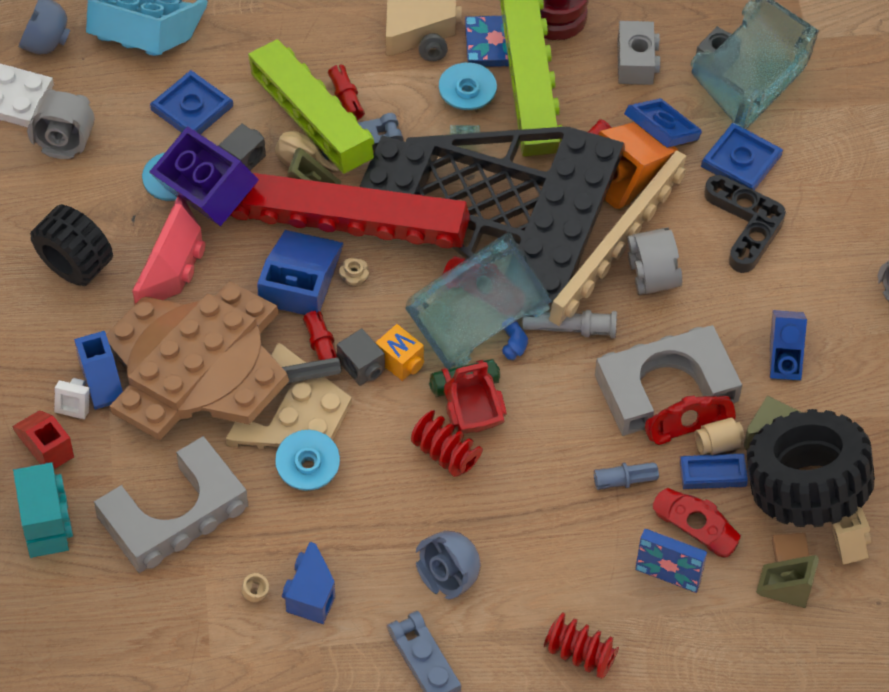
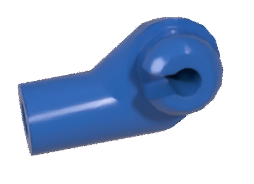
[502,317,528,360]

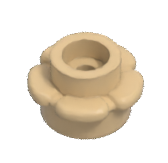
[339,258,369,286]

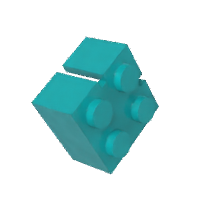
[13,462,73,558]

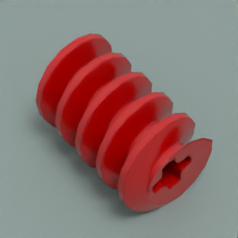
[411,410,483,477]
[544,612,619,679]

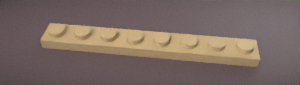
[549,150,686,326]

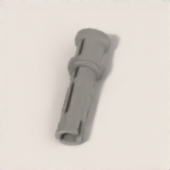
[523,310,617,339]

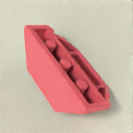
[133,196,205,304]

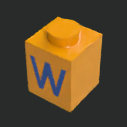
[375,324,424,381]

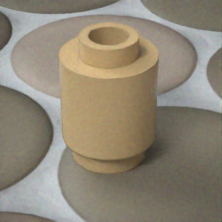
[695,417,745,455]

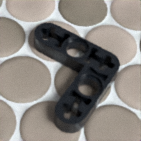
[704,175,786,273]

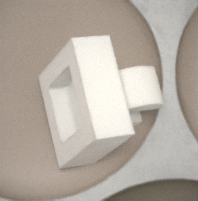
[54,378,89,419]

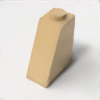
[386,0,462,55]

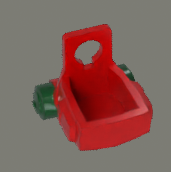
[429,359,507,434]

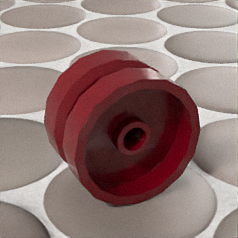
[540,0,589,40]

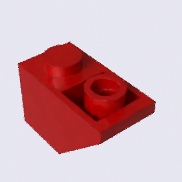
[12,410,74,469]

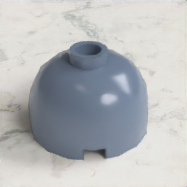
[19,0,71,54]
[416,531,481,599]

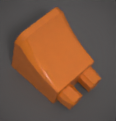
[599,122,678,209]

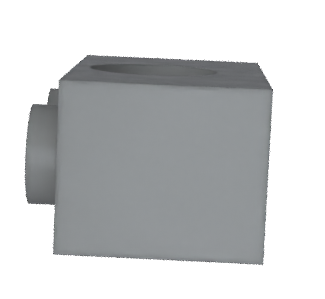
[617,21,660,85]

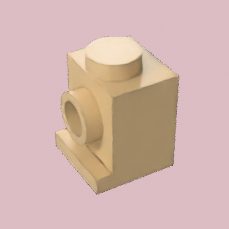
[831,507,871,565]

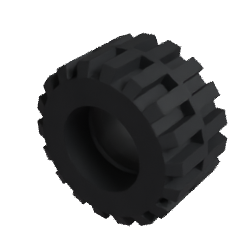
[30,204,113,286]

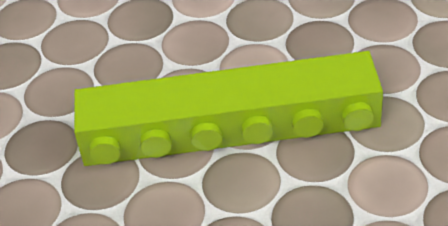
[500,0,562,157]
[248,39,374,174]

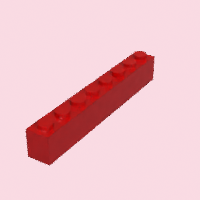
[230,173,470,249]

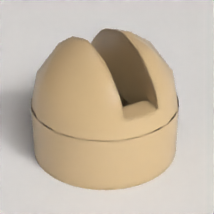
[241,573,269,603]

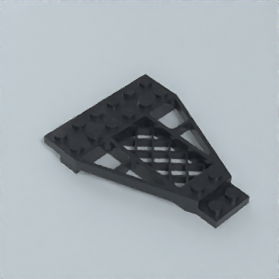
[360,126,625,303]

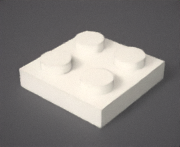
[0,64,54,127]

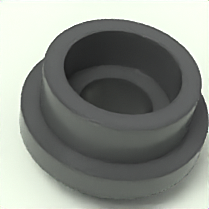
[419,33,448,61]

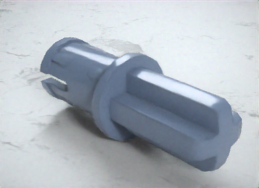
[594,463,659,490]

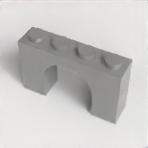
[595,325,742,436]
[94,436,248,573]

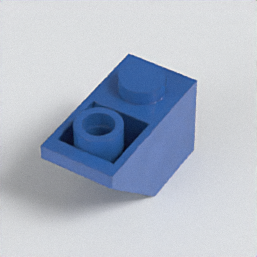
[770,310,807,380]
[74,331,123,410]
[282,542,335,624]

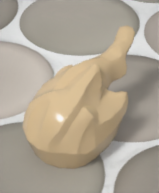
[275,131,339,171]

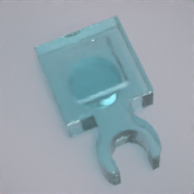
[450,125,480,135]

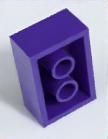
[149,126,259,227]

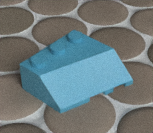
[86,0,208,56]

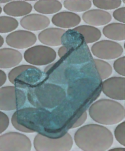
[690,0,819,129]
[405,232,552,369]

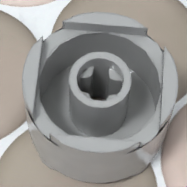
[27,90,95,159]
[627,227,682,295]

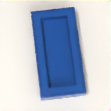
[680,453,748,489]

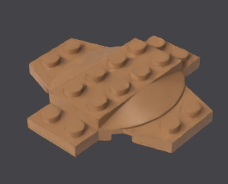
[106,281,289,441]

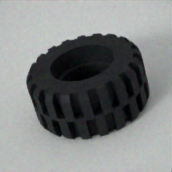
[746,409,875,528]

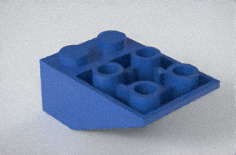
[257,230,343,316]

